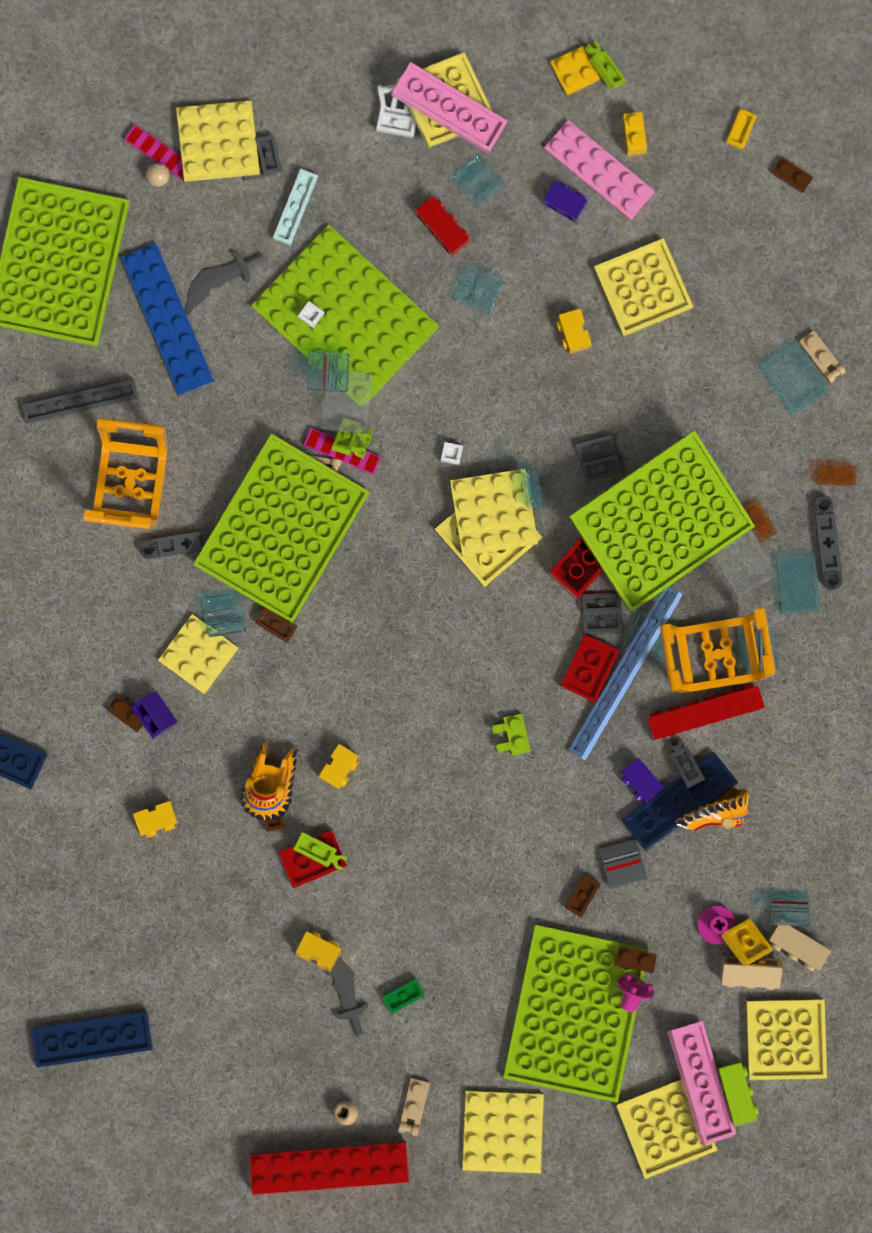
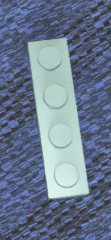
[273,169,318,246]

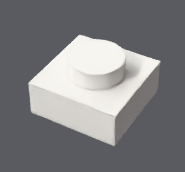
[298,301,324,328]
[440,442,463,465]

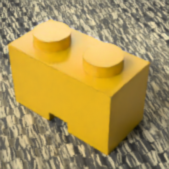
[622,112,647,156]
[556,308,592,354]
[319,744,360,789]
[133,801,178,838]
[296,931,341,972]

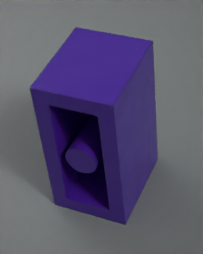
[543,181,588,223]
[131,691,178,739]
[620,758,664,803]

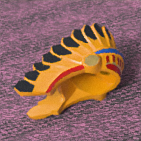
[241,741,298,821]
[675,788,749,831]

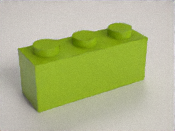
[717,1062,759,1126]

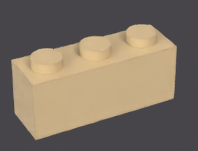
[767,920,831,972]
[720,955,782,990]

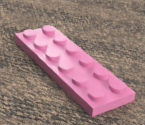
[391,62,508,154]
[544,120,655,221]
[667,1021,736,1146]

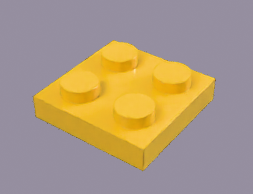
[550,46,600,96]
[721,919,773,967]

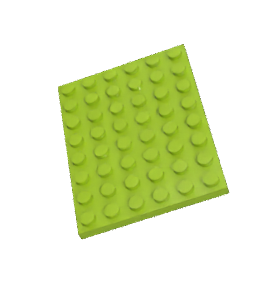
[0,177,130,347]
[251,225,440,409]
[568,430,755,612]
[193,433,370,623]
[503,925,649,1103]

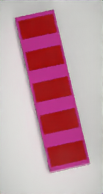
[124,125,187,183]
[304,428,381,475]

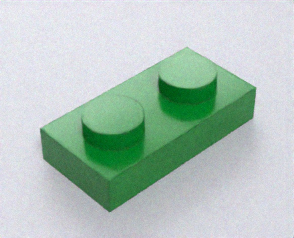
[382,979,425,1014]

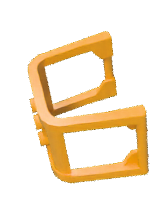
[83,417,168,529]
[660,608,776,693]

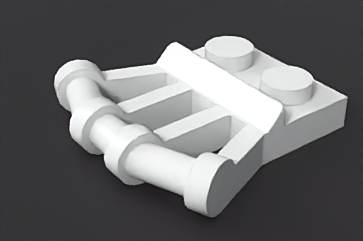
[376,82,416,138]

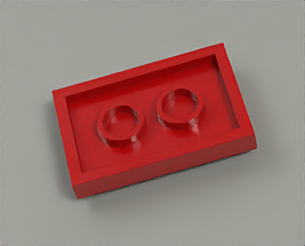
[560,635,619,703]
[279,830,347,889]

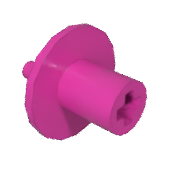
[698,906,736,944]
[617,973,654,1012]

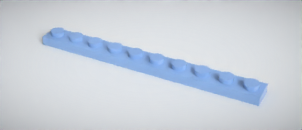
[568,587,683,760]

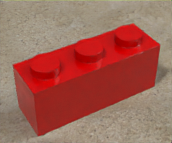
[415,196,469,257]

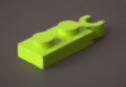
[584,41,627,90]
[294,832,347,870]

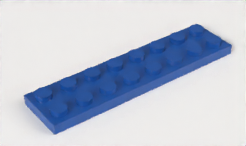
[121,243,214,396]

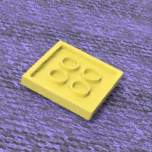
[158,614,239,695]

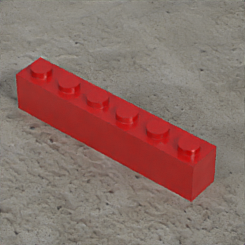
[647,684,765,741]

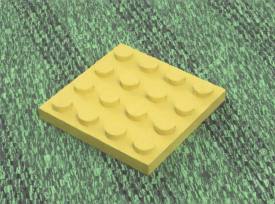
[396,52,493,148]
[176,101,260,182]
[594,238,693,337]
[450,469,538,556]
[435,512,542,588]
[746,1000,827,1080]
[616,1079,717,1179]
[462,1091,544,1173]

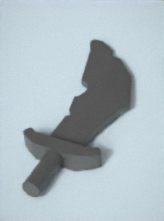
[184,252,265,315]
[323,957,369,1037]

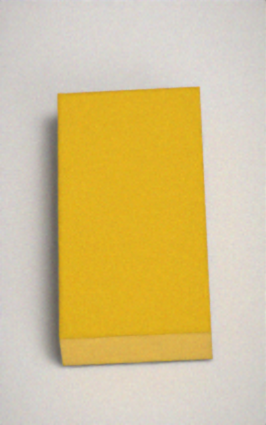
[726,108,757,150]

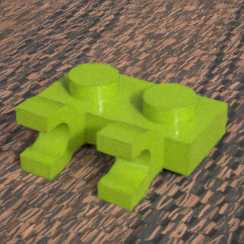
[332,418,373,459]
[491,714,531,756]

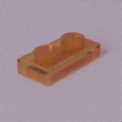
[817,466,856,486]
[744,501,778,543]

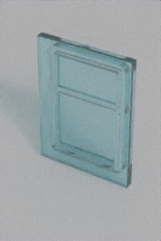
[758,341,830,416]

